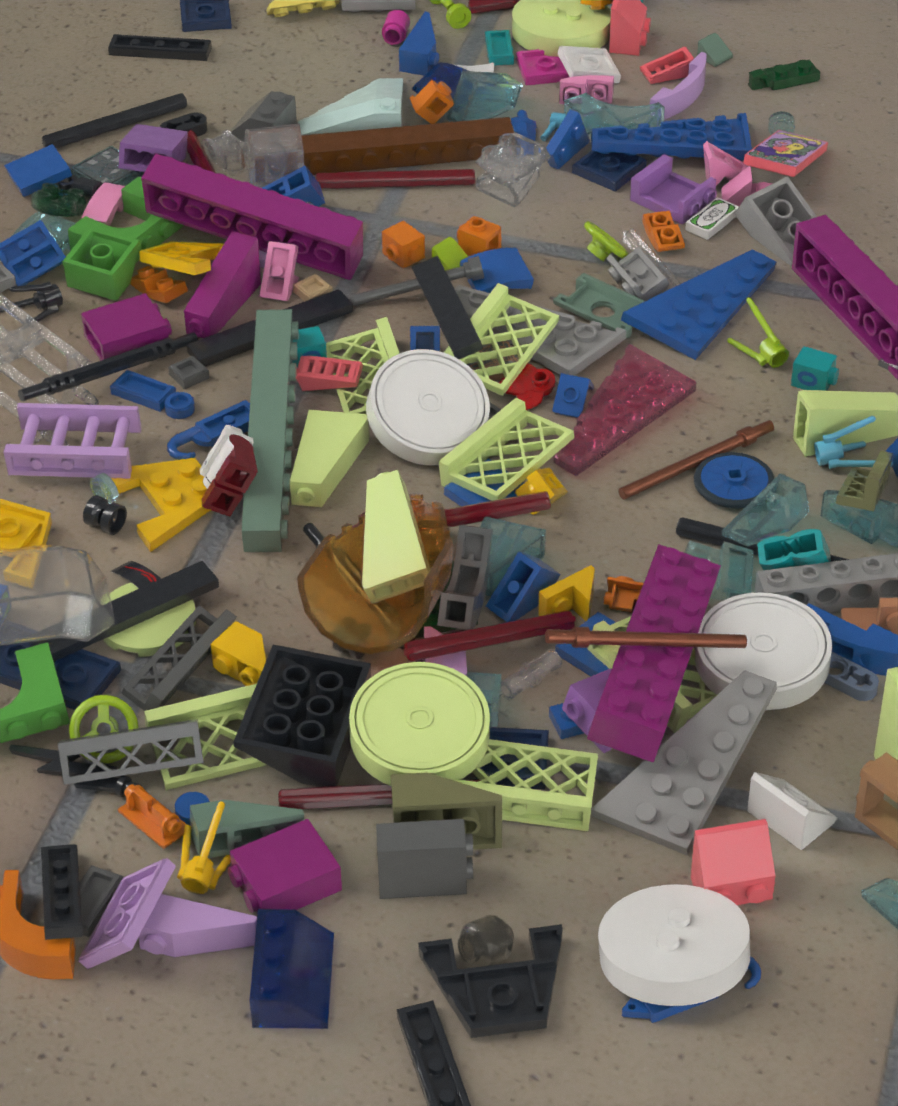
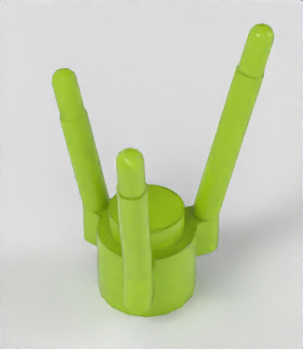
[727,297,789,368]

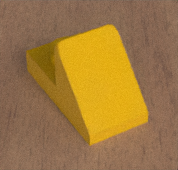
[515,468,568,515]
[538,565,595,621]

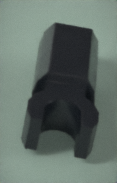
[58,175,103,200]

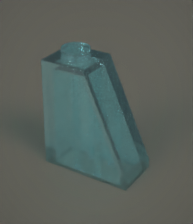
[446,71,523,122]
[480,517,546,597]

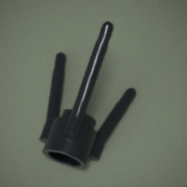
[0,282,63,338]

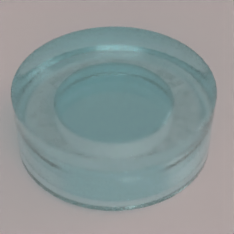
[768,111,795,134]
[90,473,119,504]

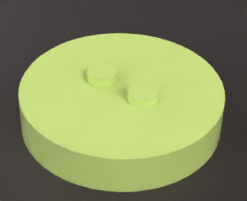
[512,0,611,57]
[349,662,490,786]

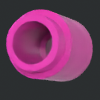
[382,10,410,45]

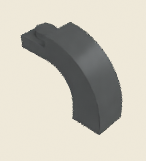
[437,525,494,630]

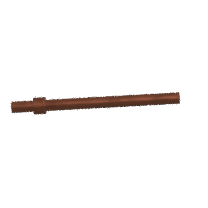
[618,420,774,500]
[545,627,747,648]

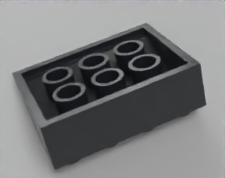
[233,644,371,787]

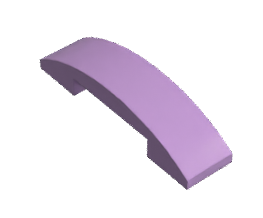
[649,52,707,123]

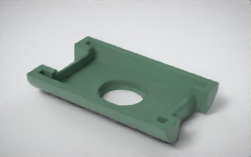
[553,273,645,338]

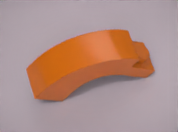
[0,870,76,979]

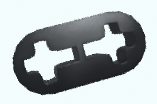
[160,112,208,137]

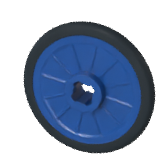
[694,452,775,509]

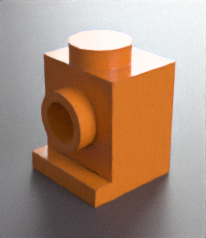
[409,80,455,124]

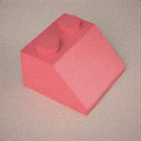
[609,0,651,56]
[691,819,775,905]

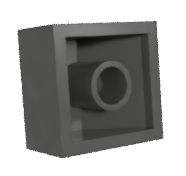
[227,91,297,144]

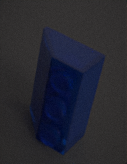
[249,909,334,1029]

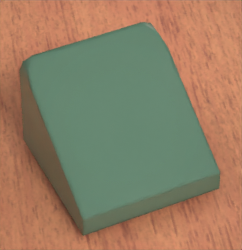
[697,33,733,67]

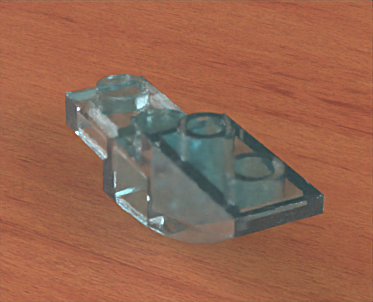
[820,490,898,548]

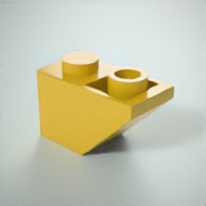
[211,621,266,686]

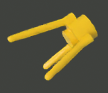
[177,801,231,894]

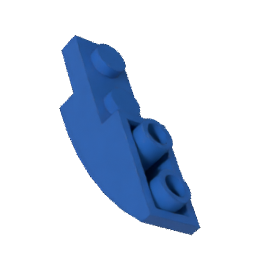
[807,603,898,676]

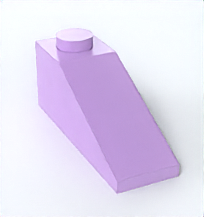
[139,894,260,957]

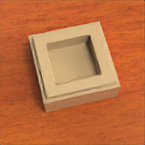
[293,274,333,301]

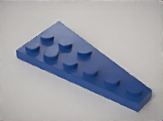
[591,113,752,161]
[621,249,777,360]

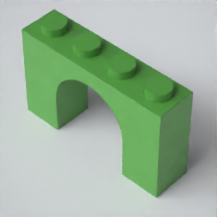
[67,176,184,263]
[0,642,70,743]

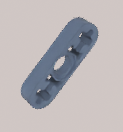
[824,652,879,701]

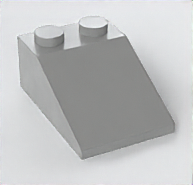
[735,176,817,266]

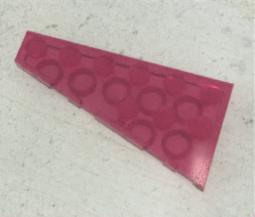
[553,344,697,476]

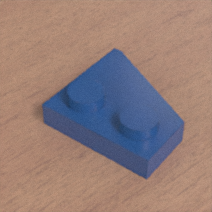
[544,109,590,169]

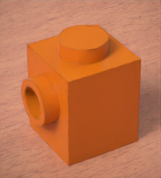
[457,216,501,256]
[382,220,425,269]

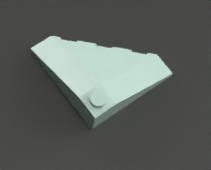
[297,78,403,136]

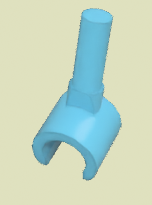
[540,112,566,141]

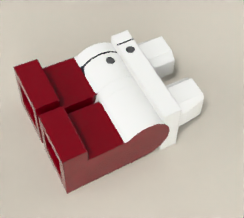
[200,425,258,517]

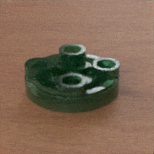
[31,183,86,217]

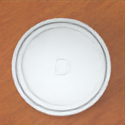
[366,349,490,466]
[695,592,832,710]
[598,884,750,1006]

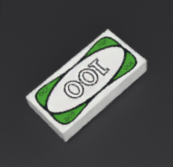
[685,197,739,240]

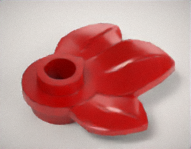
[499,363,556,410]

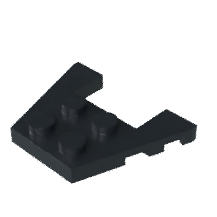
[418,924,563,1038]

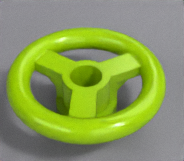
[584,221,629,261]
[69,695,139,764]

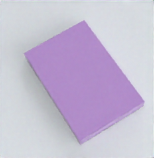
[79,858,176,969]

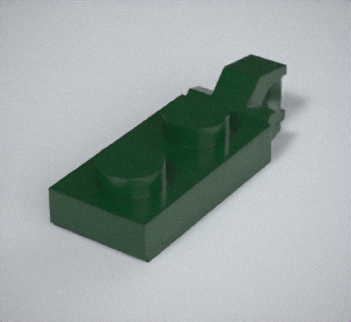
[748,59,820,91]

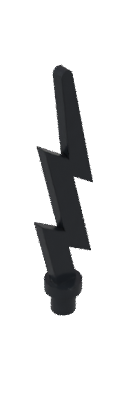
[9,745,142,797]

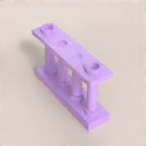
[4,403,142,479]

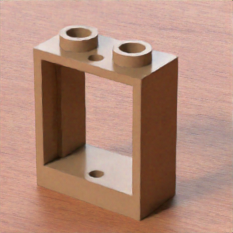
[855,752,898,850]

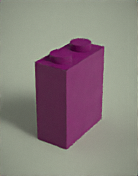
[81,293,172,361]
[228,819,342,924]

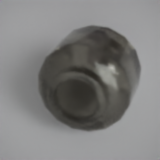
[457,915,514,967]

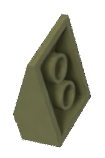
[391,772,502,850]

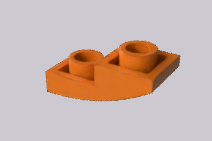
[642,210,685,252]
[130,265,188,303]

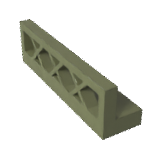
[836,451,893,511]

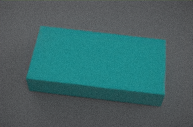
[485,30,514,66]

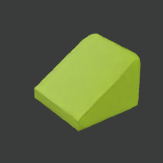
[432,237,468,271]

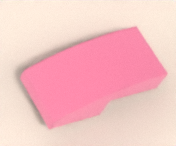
[559,75,614,107]
[81,182,125,226]

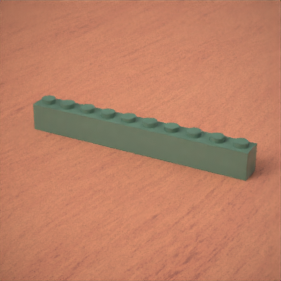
[241,309,299,552]

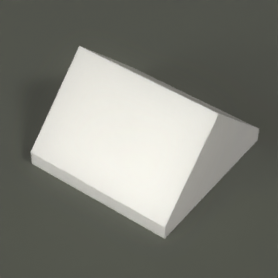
[747,772,838,850]

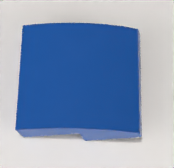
[0,220,66,286]
[460,248,534,293]

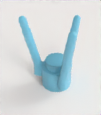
[814,416,893,469]

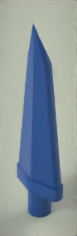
[511,110,537,169]

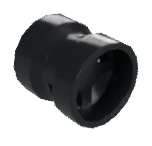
[83,495,127,535]

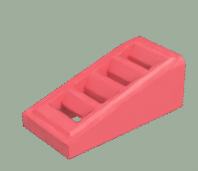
[640,47,694,84]
[297,356,363,391]

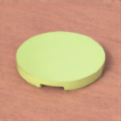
[100,583,196,657]

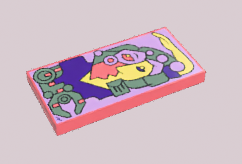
[743,130,828,177]

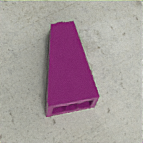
[184,231,261,338]

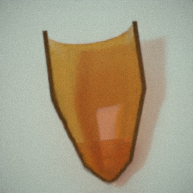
[297,494,454,654]

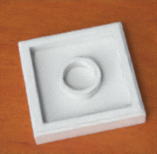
[558,46,621,83]

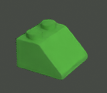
[62,226,140,301]

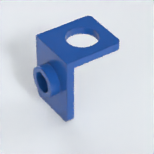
[552,373,594,418]

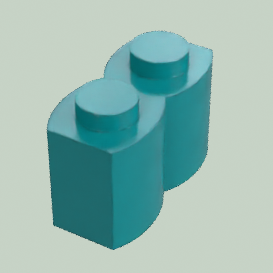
[757,529,831,571]

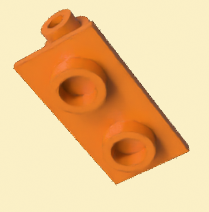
[604,576,644,612]
[118,784,187,849]

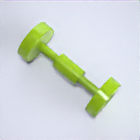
[429,0,472,29]

